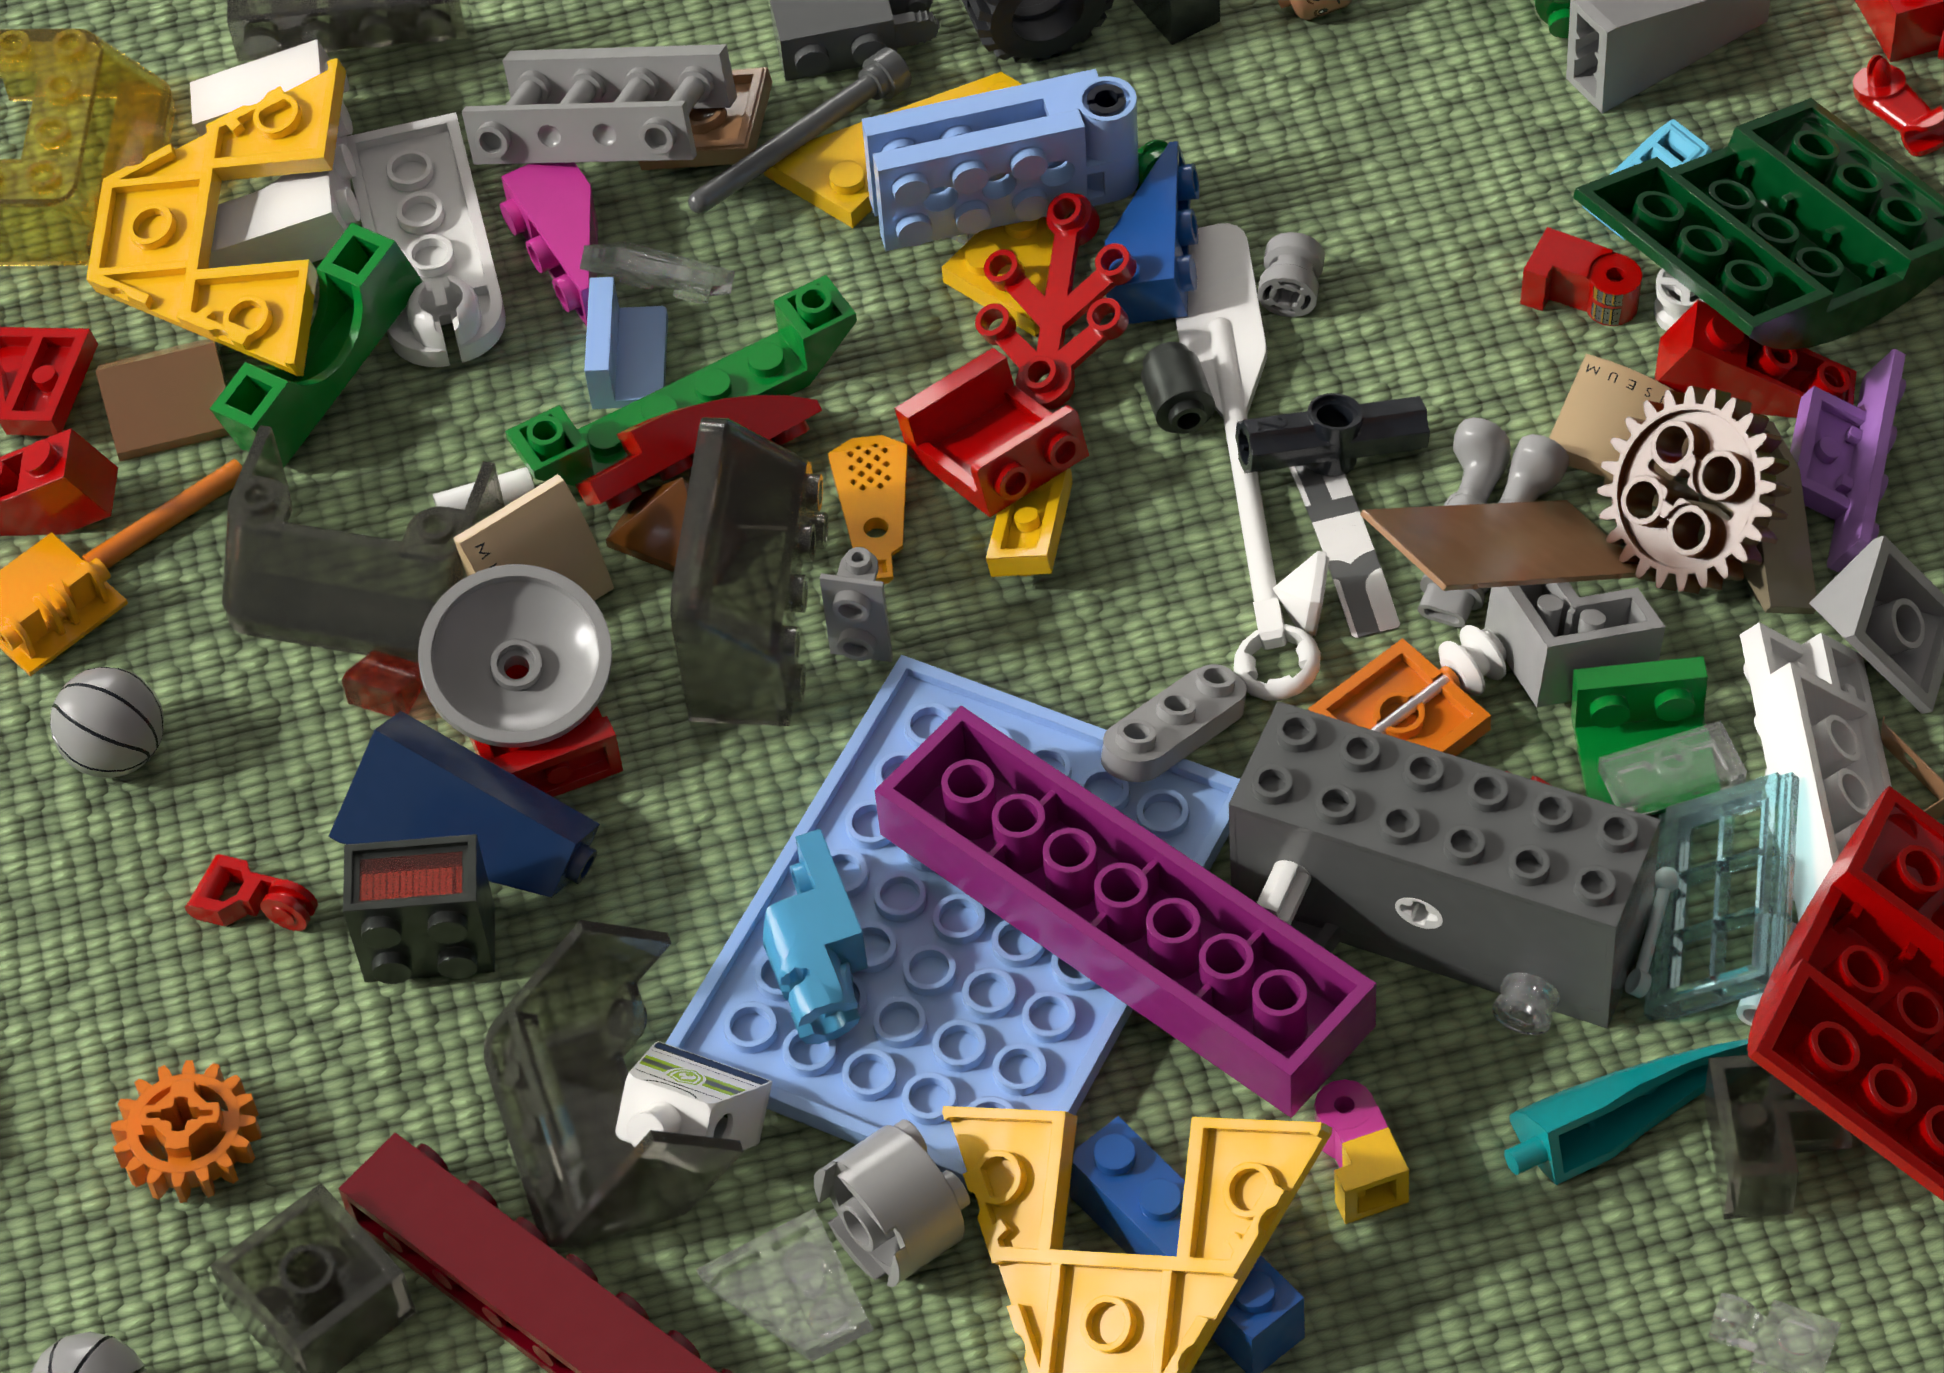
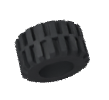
[962,0,1114,63]

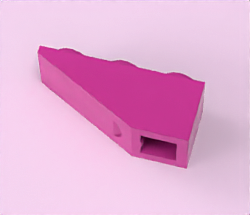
[500,162,598,327]

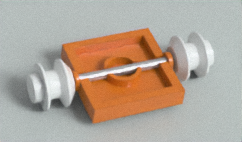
[1308,625,1507,756]

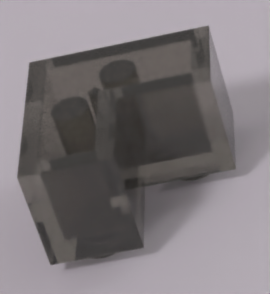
[1704,1055,1853,1220]

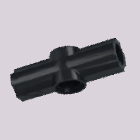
[1235,393,1430,476]

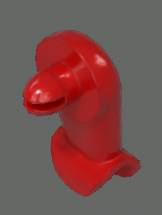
[1853,55,1944,157]

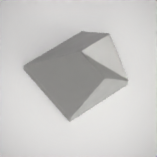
[1809,535,1944,714]

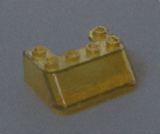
[0,28,176,266]

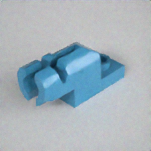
[763,829,868,1044]

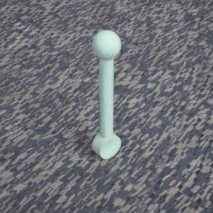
[1625,866,1680,998]

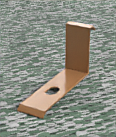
[1880,716,1944,820]

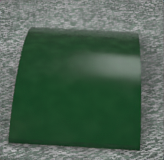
[1573,98,1944,350]

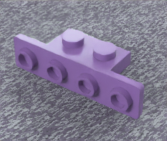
[1790,349,1906,573]

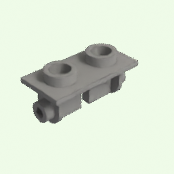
[819,547,893,662]

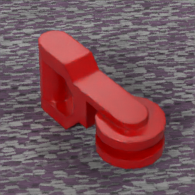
[185,854,319,931]

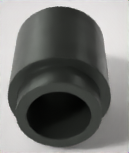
[1141,342,1215,434]

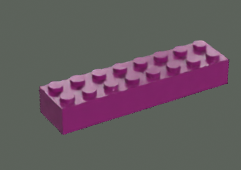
[874,705,1377,1118]

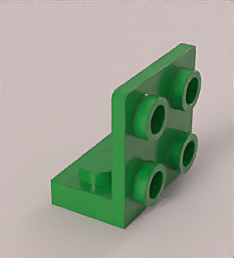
[1571,656,1721,815]

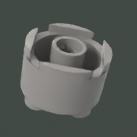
[814,1119,970,1287]

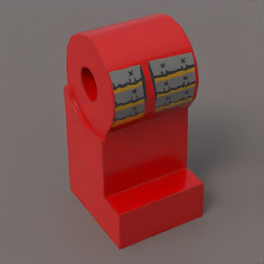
[1520,227,1643,326]

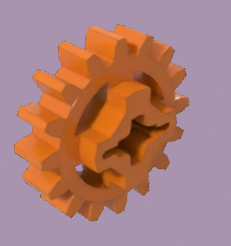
[111,1060,262,1203]

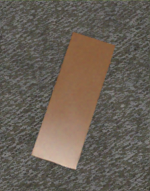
[1360,500,1638,591]

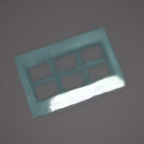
[1644,772,1800,1021]

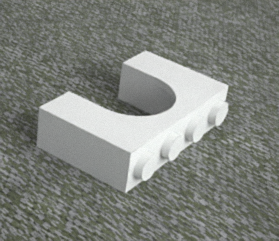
[190,39,360,268]

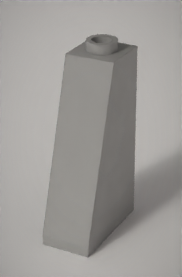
[1566,0,1770,114]

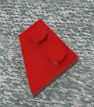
[0,327,98,436]

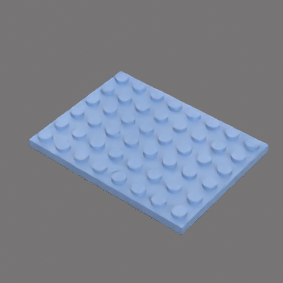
[665,655,1240,1190]

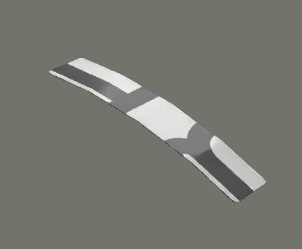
[1289,465,1400,638]

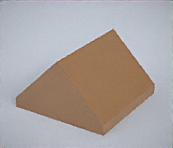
[96,339,229,462]

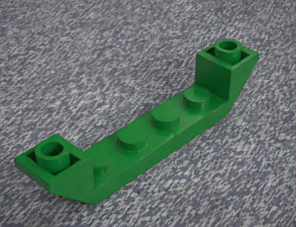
[505,275,857,487]

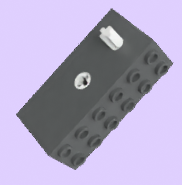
[1229,701,1661,1029]

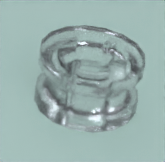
[1492,972,1560,1035]

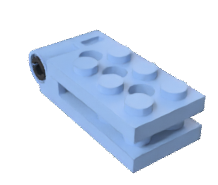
[862,69,1139,251]

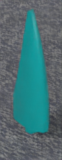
[1504,1038,1753,1185]

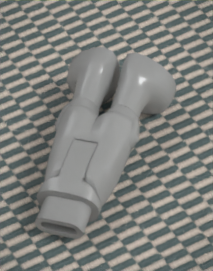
[1418,417,1570,628]

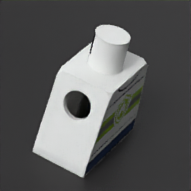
[615,1041,772,1166]

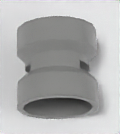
[1257,232,1325,317]

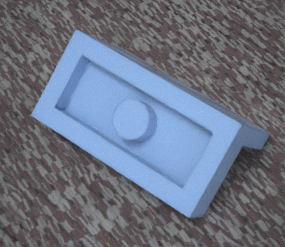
[584,277,668,409]

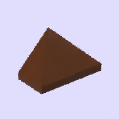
[606,477,744,588]

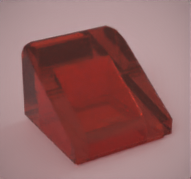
[341,650,423,717]

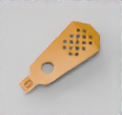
[828,435,908,585]

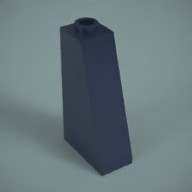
[328,711,600,898]

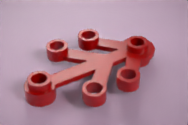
[975,193,1137,410]

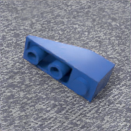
[1105,141,1200,324]

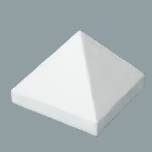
[1273,551,1330,637]

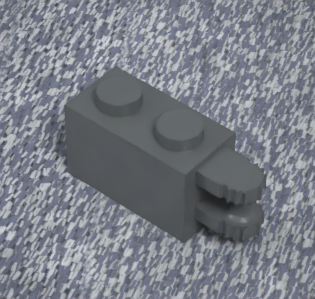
[769,0,940,81]

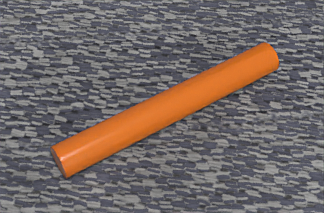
[81,459,248,569]

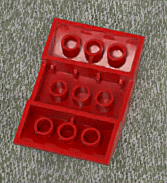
[1747,786,1944,1201]

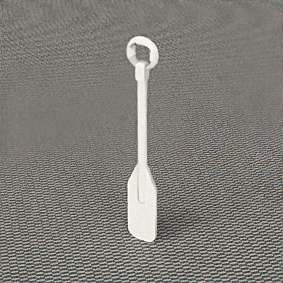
[1176,223,1321,701]

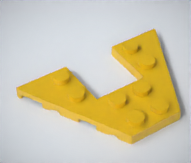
[86,58,346,376]
[764,72,1069,337]
[942,1106,1332,1373]

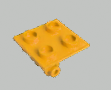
[0,532,128,677]

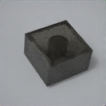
[210,1183,416,1373]

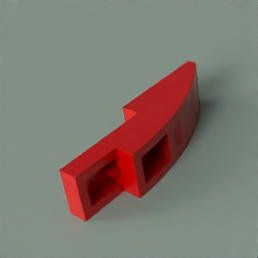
[575,395,822,510]

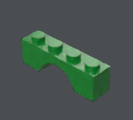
[210,222,423,469]

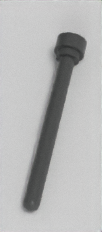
[688,47,912,214]

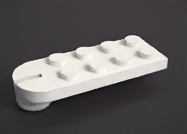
[347,112,506,367]

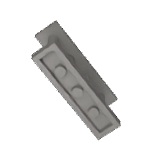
[461,44,737,165]

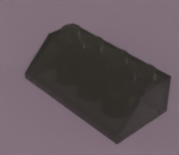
[227,0,475,61]

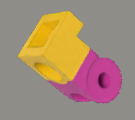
[1314,1079,1409,1224]

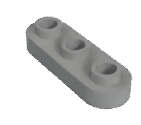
[1101,664,1247,782]

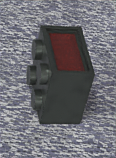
[343,834,495,984]

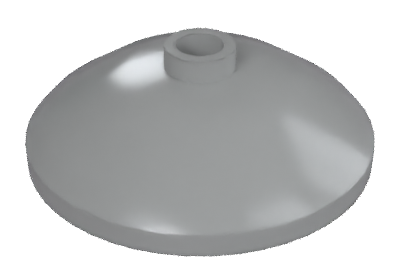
[418,564,612,748]

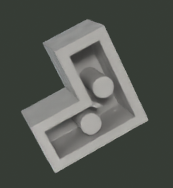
[1484,582,1666,707]

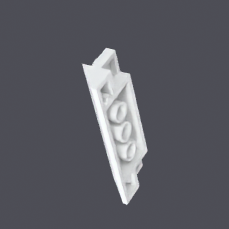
[1740,622,1892,921]

